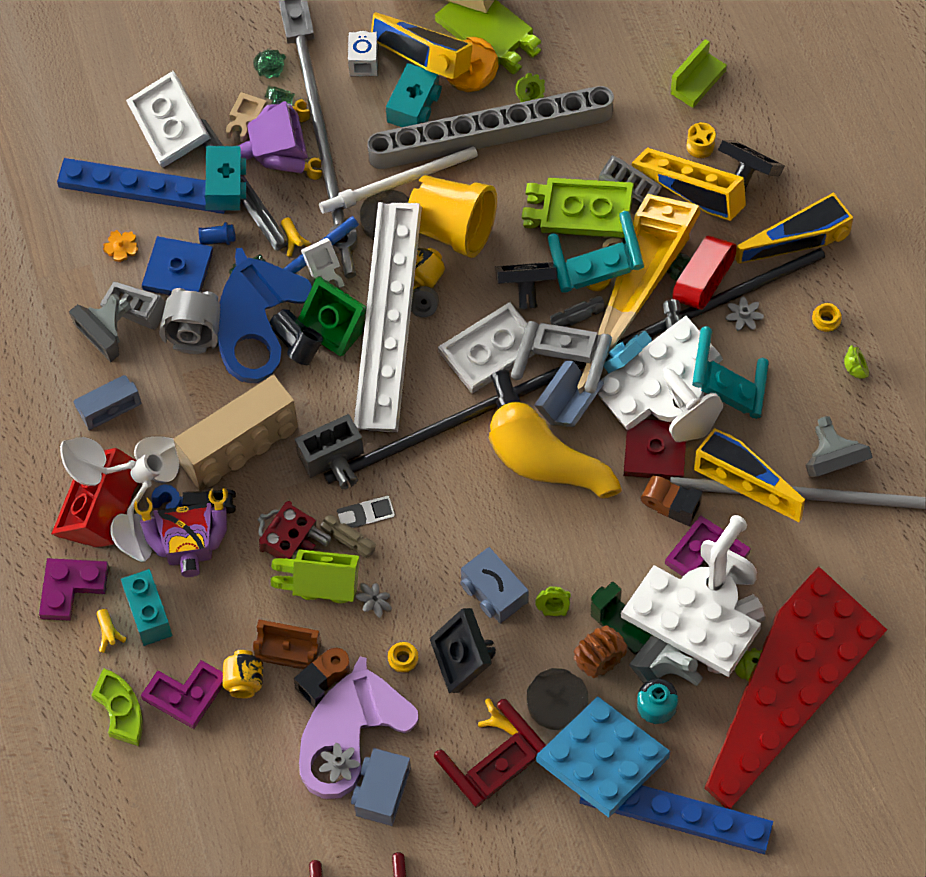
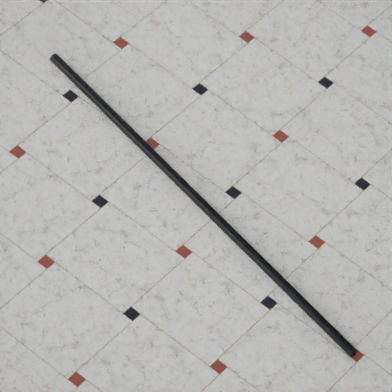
[324,248,825,485]

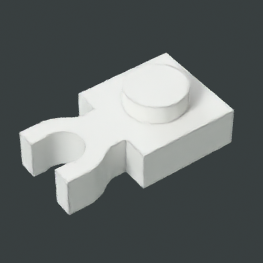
[301,238,345,288]

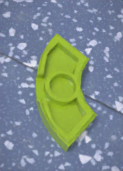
[91,668,143,746]

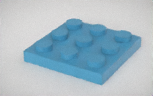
[536,696,671,818]

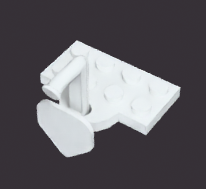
[597,316,723,442]
[621,515,761,677]

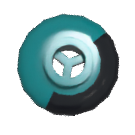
[637,678,678,724]

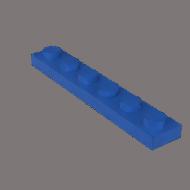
[57,158,225,214]
[580,785,773,854]

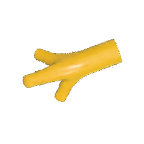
[281,217,311,257]
[96,609,126,653]
[478,698,518,736]

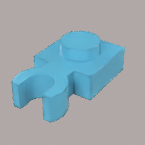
[604,331,652,373]

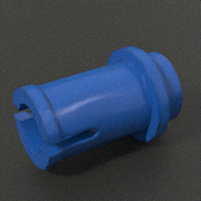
[198,222,236,245]

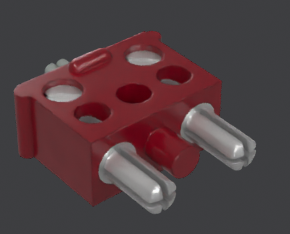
[257,501,331,559]

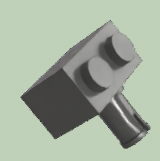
[295,414,364,489]

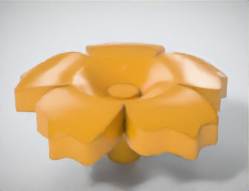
[103,230,138,262]

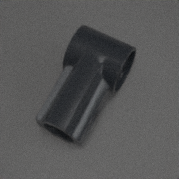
[269,309,324,366]

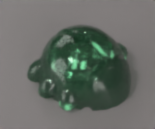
[253,48,286,79]

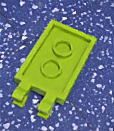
[435,0,541,75]
[522,178,634,238]

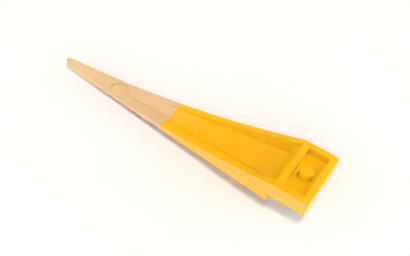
[577,194,701,394]

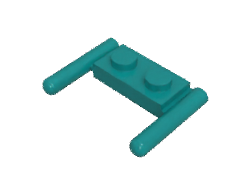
[548,211,644,293]
[692,326,769,419]

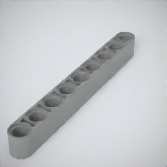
[368,86,614,169]

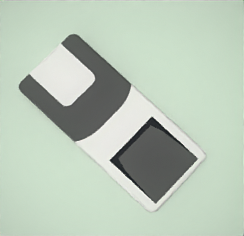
[337,496,395,528]

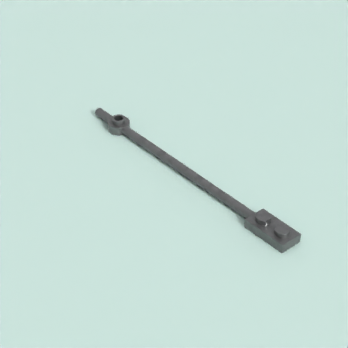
[278,0,357,278]

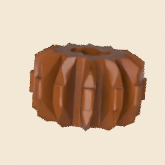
[573,625,627,678]

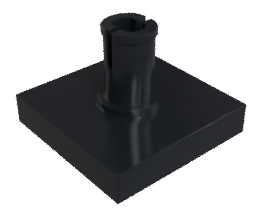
[718,140,785,191]
[495,262,557,309]
[429,608,496,693]

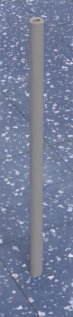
[670,477,926,509]

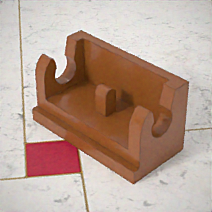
[253,619,321,670]

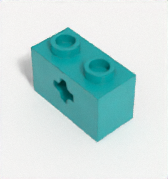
[386,63,442,127]
[205,146,246,210]
[121,569,173,646]

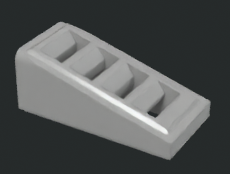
[599,155,662,206]
[100,281,165,330]

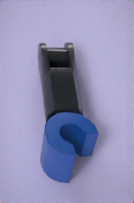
[151,484,236,514]

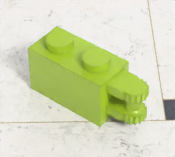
[271,549,359,603]

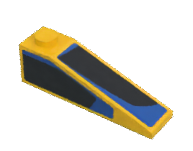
[371,12,473,79]
[632,147,746,221]
[735,192,853,264]
[694,428,805,522]

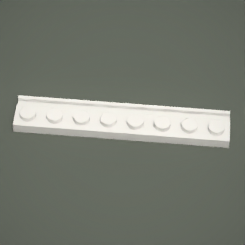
[354,202,422,432]

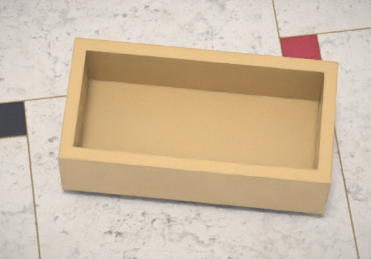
[173,375,298,491]

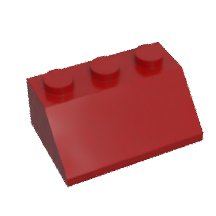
[51,448,139,547]

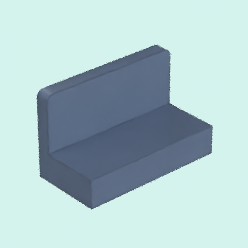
[534,360,604,427]
[73,375,142,430]

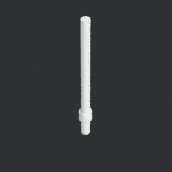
[319,146,478,214]

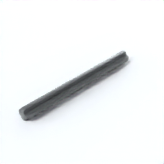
[201,119,288,251]

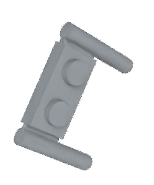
[511,321,612,393]

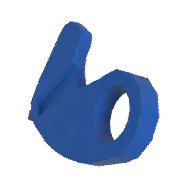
[218,248,312,384]

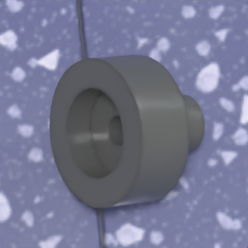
[411,286,439,317]

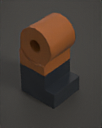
[640,476,703,527]
[294,647,350,709]

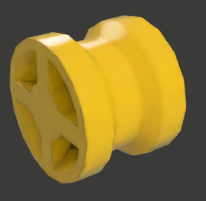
[686,122,716,158]

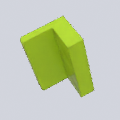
[671,39,727,108]

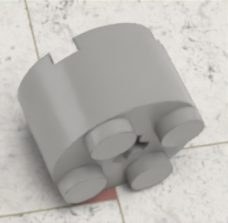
[159,288,220,354]

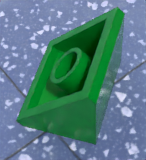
[298,276,366,357]

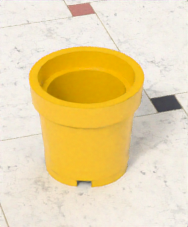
[408,175,497,258]

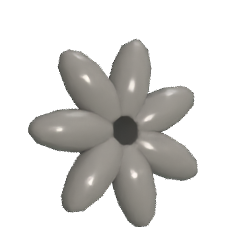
[726,297,764,331]
[355,583,392,618]
[319,743,360,783]

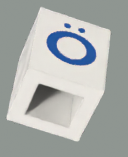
[348,31,378,76]

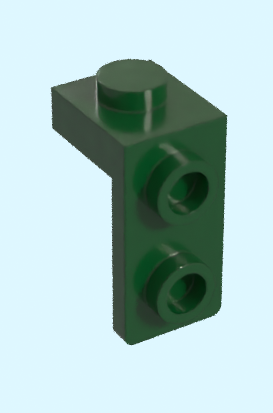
[591,581,652,655]

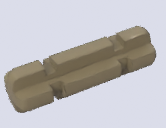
[321,515,376,558]

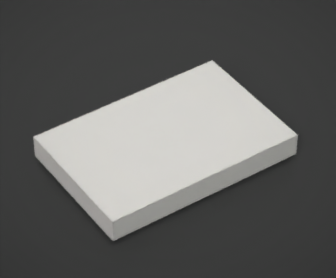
[126,71,210,168]
[438,302,535,394]

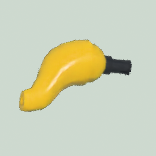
[488,370,622,498]

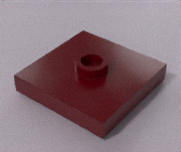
[623,419,686,480]

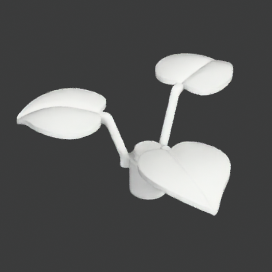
[60,437,179,562]

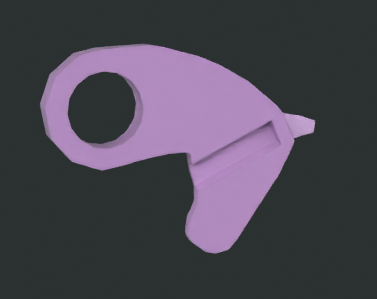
[299,656,419,799]

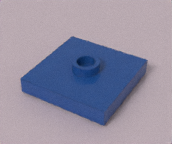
[142,236,213,295]

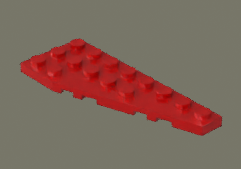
[704,566,888,809]

